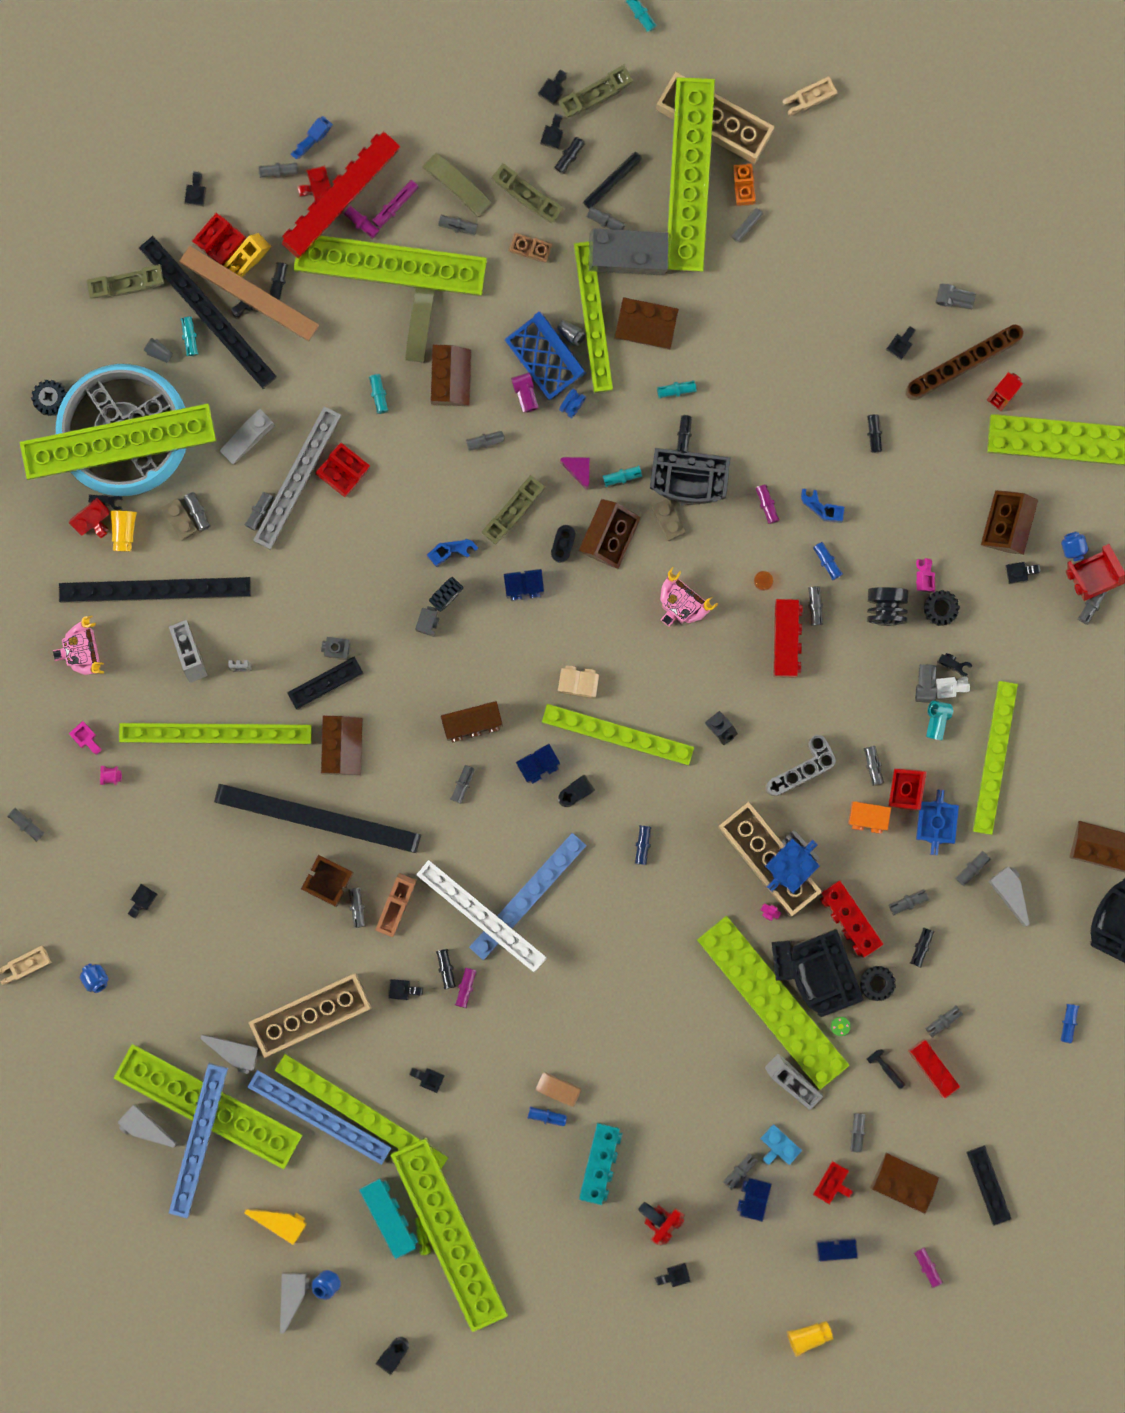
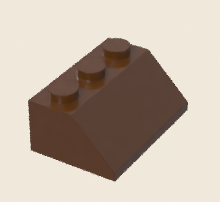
[615,297,679,350]
[431,345,471,406]
[981,490,1038,555]
[579,499,641,569]
[440,701,503,743]
[321,715,363,776]
[1069,821,1125,873]
[870,1153,939,1214]

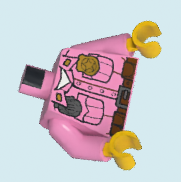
[660,567,718,627]
[53,615,104,675]

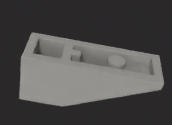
[220,409,275,465]
[169,620,208,683]
[988,866,1029,927]
[200,1035,260,1074]
[765,1054,823,1110]
[118,1104,178,1147]
[280,1272,310,1333]

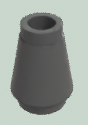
[557,320,586,346]
[144,338,173,363]

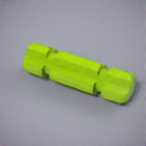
[415,1217,431,1255]

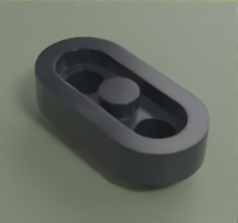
[551,525,576,563]

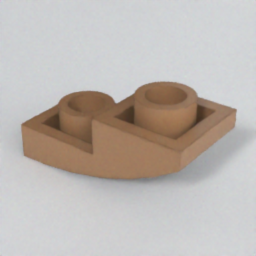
[508,233,552,263]
[536,1072,581,1107]

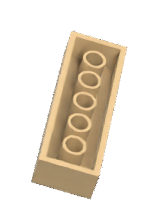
[656,72,774,165]
[718,802,822,917]
[248,973,372,1058]

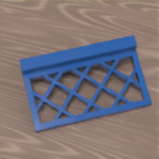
[504,311,587,400]

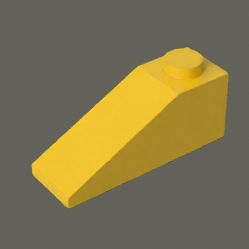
[224,233,272,277]
[244,1209,307,1245]

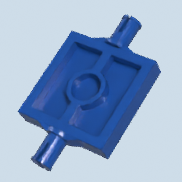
[916,790,959,855]
[765,838,820,893]

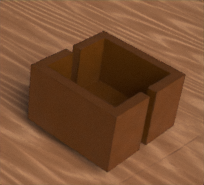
[301,855,354,907]

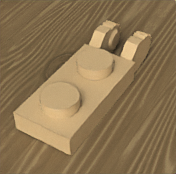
[782,76,838,116]
[0,945,52,986]

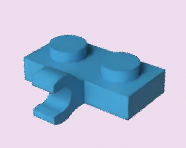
[760,1124,802,1165]

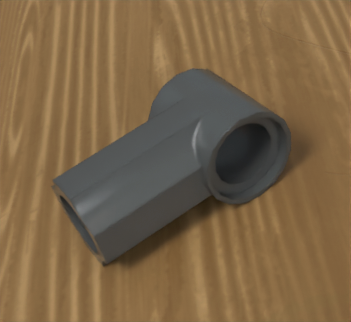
[936,283,976,310]
[915,664,937,703]

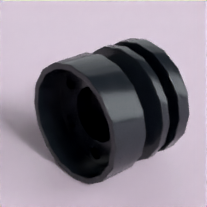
[867,587,908,626]

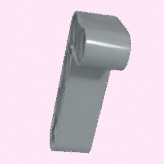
[766,735,836,796]

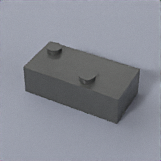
[589,228,668,275]

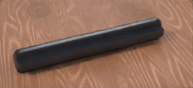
[583,152,642,209]

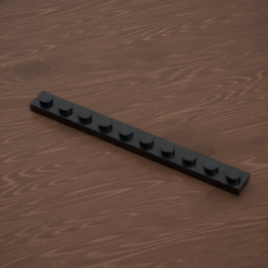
[138,236,277,389]
[59,577,251,603]

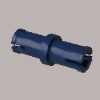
[635,825,651,865]

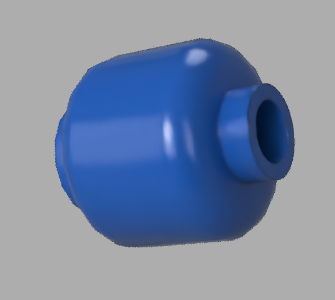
[1061,531,1089,561]
[79,964,109,993]
[312,1270,341,1300]

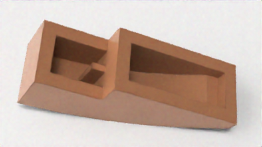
[375,873,417,937]

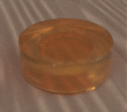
[754,571,773,591]

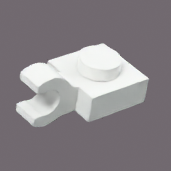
[936,677,970,699]

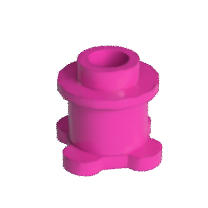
[100,766,122,786]

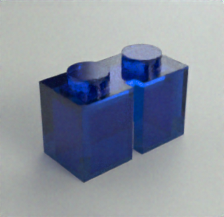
[504,569,545,601]
[516,744,561,784]
[736,1177,772,1222]
[815,1237,858,1262]

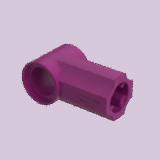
[511,373,539,413]

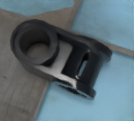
[558,775,595,807]
[375,1337,409,1376]

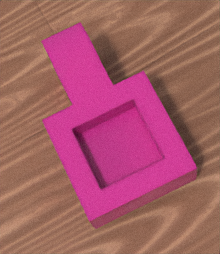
[916,558,935,592]
[69,721,102,755]
[760,903,781,921]

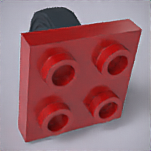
[638,1202,685,1246]

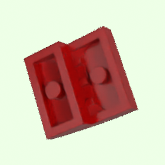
[192,213,247,266]
[316,443,370,497]

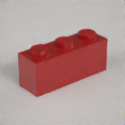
[987,372,1023,411]
[908,1039,960,1098]

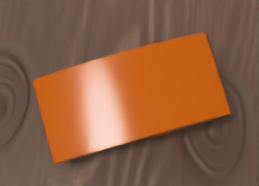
[733,164,755,206]

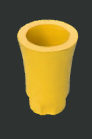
[110,511,137,552]
[787,1321,833,1357]

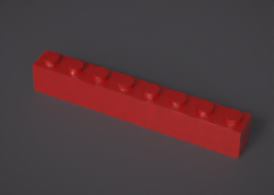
[282,131,400,259]

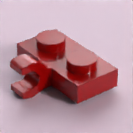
[298,166,331,203]
[69,498,110,539]
[813,1161,853,1205]

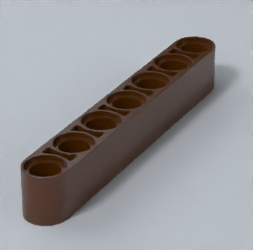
[905,324,1023,400]

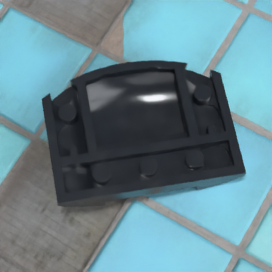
[650,448,731,504]
[1090,878,1125,963]
[792,929,864,1017]

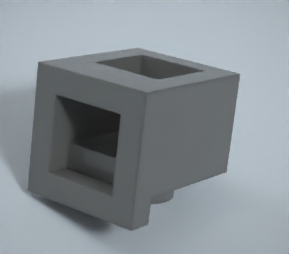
[415,606,440,637]
[321,637,351,660]

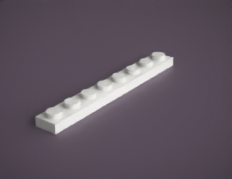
[416,860,547,973]

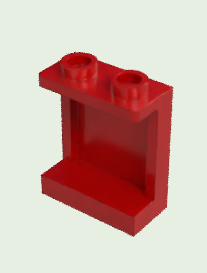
[1066,544,1125,601]

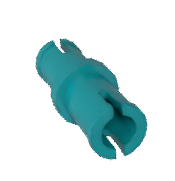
[625,0,657,33]
[180,317,199,356]
[369,374,389,414]
[657,380,697,399]
[603,465,643,487]

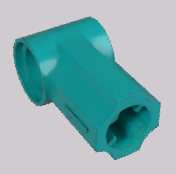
[926,701,953,740]

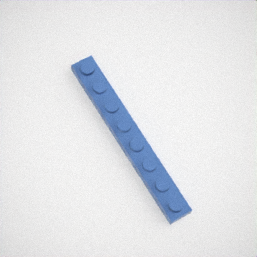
[469,833,587,960]
[169,1063,228,1218]
[248,1070,392,1165]

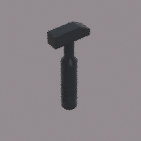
[866,1049,905,1090]

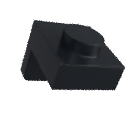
[705,711,738,745]

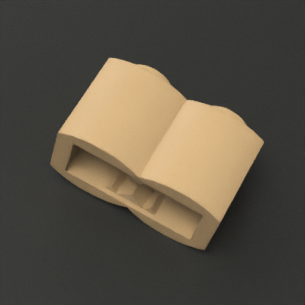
[557,666,599,698]

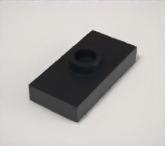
[771,940,794,981]

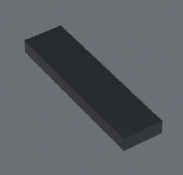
[287,656,364,710]
[966,1145,1012,1226]

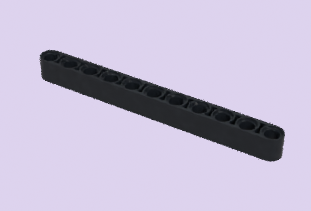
[214,784,421,853]

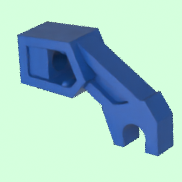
[290,116,333,159]
[801,488,845,523]
[427,539,478,567]

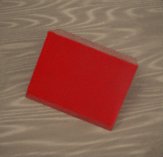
[888,769,926,811]

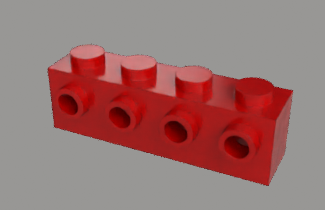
[773,599,803,678]
[819,880,884,958]

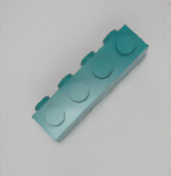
[579,1123,623,1205]
[359,1178,418,1259]

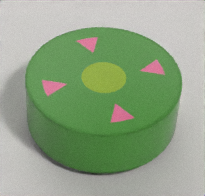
[831,1017,850,1036]

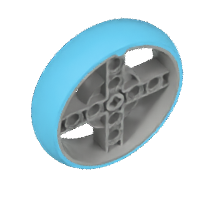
[56,364,186,496]

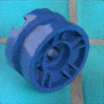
[559,388,586,419]

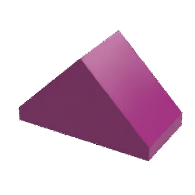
[560,457,590,490]

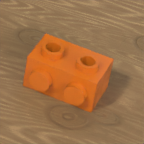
[848,801,891,834]

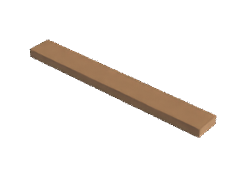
[179,245,319,342]

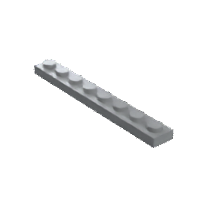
[253,406,341,550]

